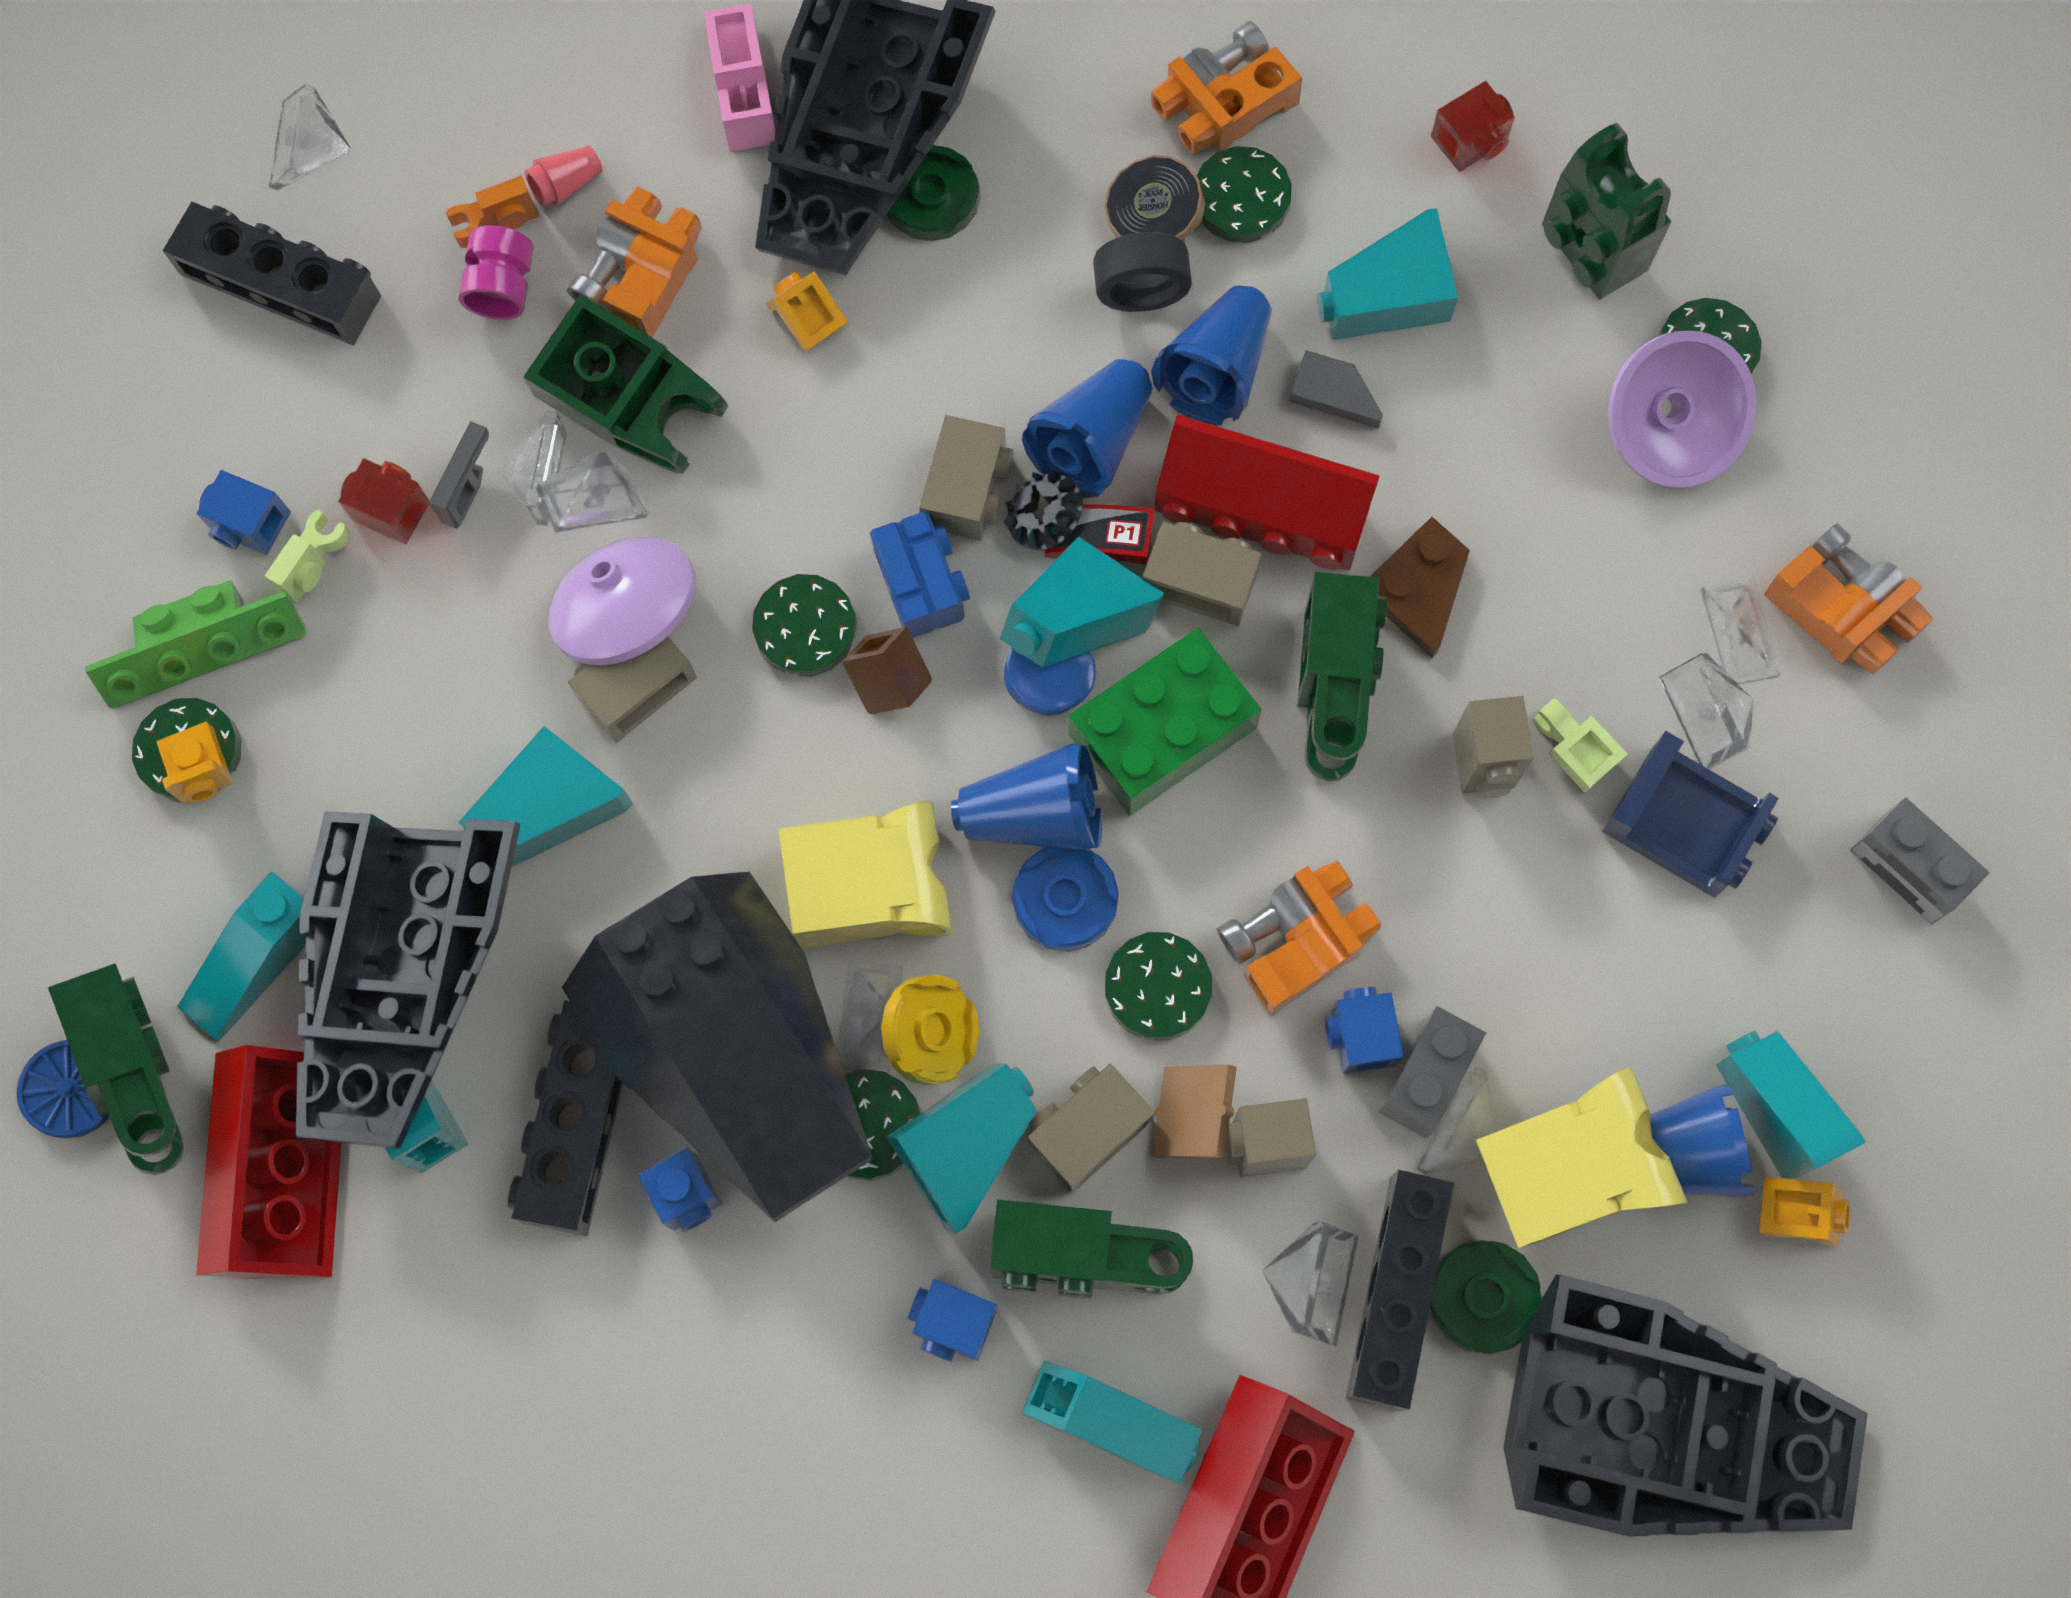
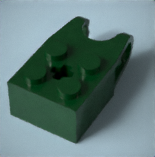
[1542,123,1672,300]
[523,294,729,474]
[1297,572,1387,781]
[48,963,184,1175]
[990,1199,1194,1298]

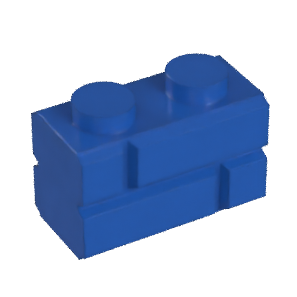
[869,512,970,638]

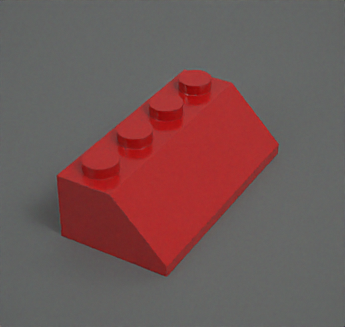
[1154,414,1380,570]
[196,1045,342,1279]
[1146,1375,1355,1598]

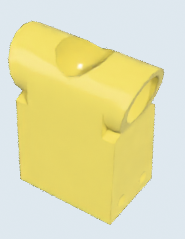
[778,801,953,950]
[1476,1066,1688,1248]

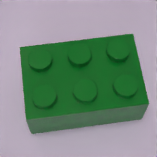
[1068,627,1262,816]

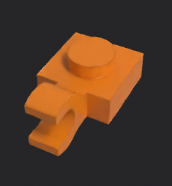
[445,175,539,248]

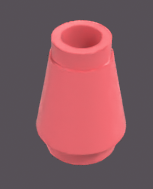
[524,145,602,207]

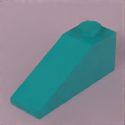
[177,871,306,1042]

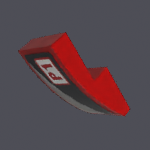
[1045,504,1155,565]

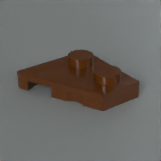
[1370,517,1470,658]

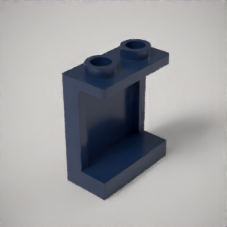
[1602,730,1779,898]

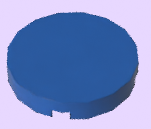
[1012,847,1119,952]

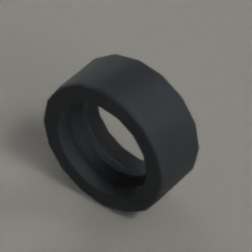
[1093,232,1192,312]

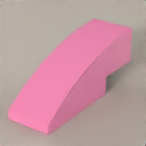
[704,4,776,152]

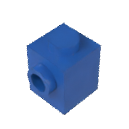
[196,470,291,555]
[1325,987,1403,1074]
[638,1147,722,1232]
[908,1279,998,1362]

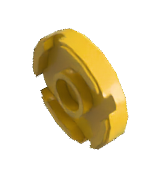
[881,974,980,1085]

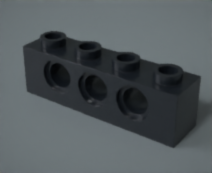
[163,201,381,346]
[508,1000,623,1236]
[1345,1169,1454,1411]

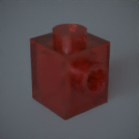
[1430,81,1515,172]
[338,458,430,545]

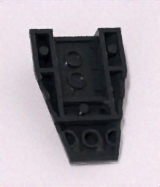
[755,0,996,276]
[296,811,520,1149]
[561,871,873,1223]
[1503,1274,1868,1537]

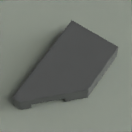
[1289,350,1383,429]
[429,421,489,529]

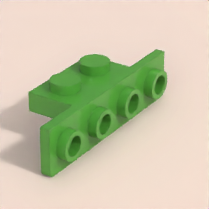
[85,580,307,709]

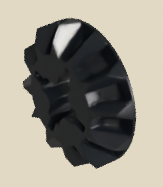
[1003,469,1083,550]

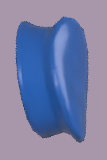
[1004,647,1097,716]

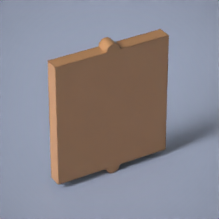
[1152,1064,1237,1159]

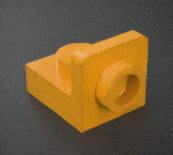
[766,271,848,352]
[156,721,233,803]
[1759,1177,1851,1247]

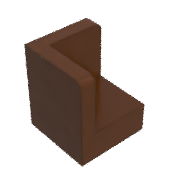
[842,627,932,714]

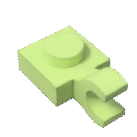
[264,510,351,604]
[1532,698,1628,793]

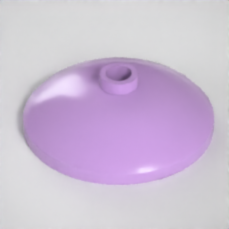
[1608,331,1757,488]
[548,536,696,665]

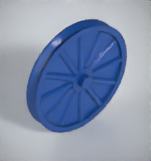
[16,1040,110,1138]

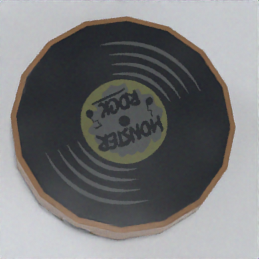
[1104,155,1205,242]

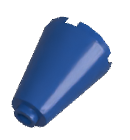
[1151,285,1272,426]
[1021,359,1153,498]
[951,743,1102,850]
[1650,1084,1755,1197]

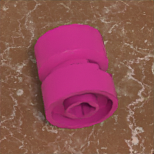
[458,225,534,320]

